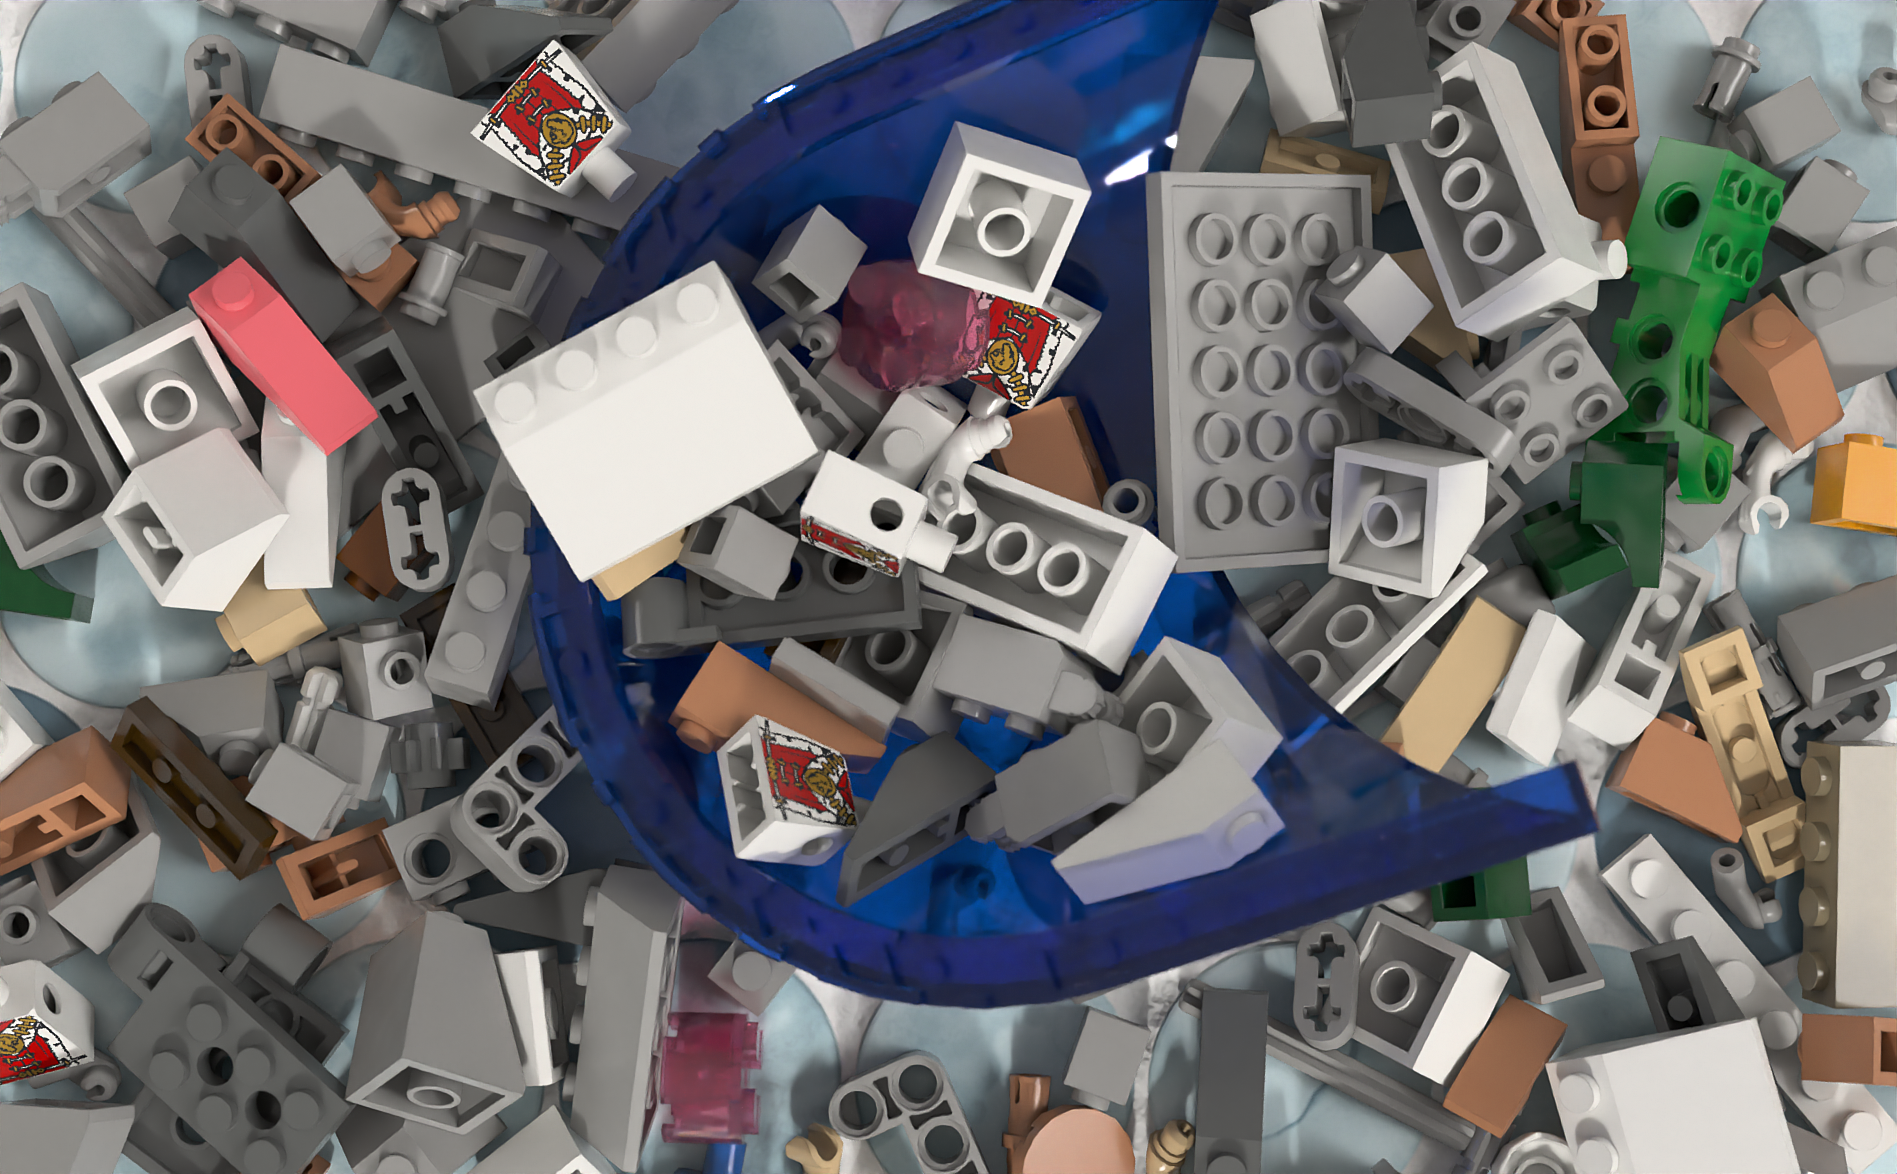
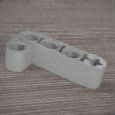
[450,645,655,894]
[828,1050,991,1174]

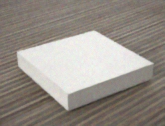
[1485,609,1597,767]

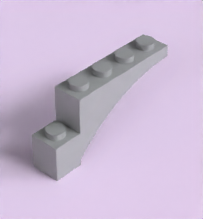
[197,0,466,67]

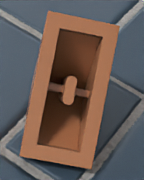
[275,817,402,921]

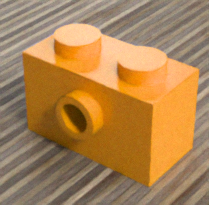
[1810,433,1897,537]

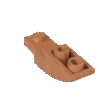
[1559,14,1640,275]
[184,93,420,313]

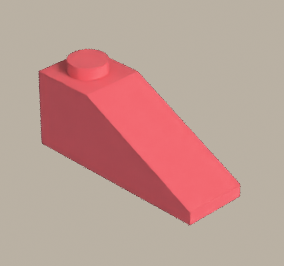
[188,257,378,456]

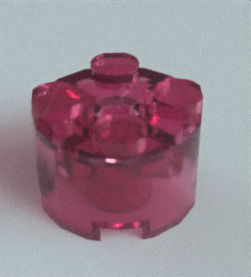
[837,257,991,393]
[660,1011,764,1145]

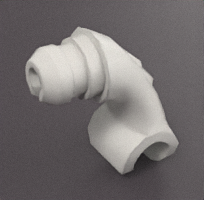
[921,415,1012,522]
[1737,430,1814,535]

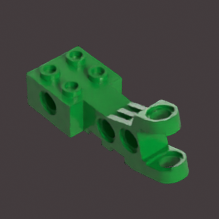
[1585,136,1786,504]

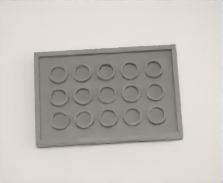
[1145,172,1379,574]

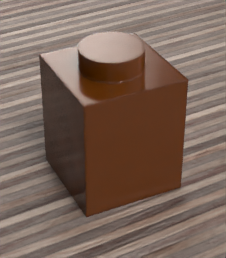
[335,500,435,602]

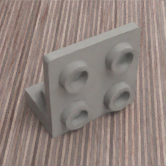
[1435,317,1628,485]

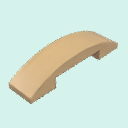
[1378,595,1527,807]
[1678,625,1806,884]

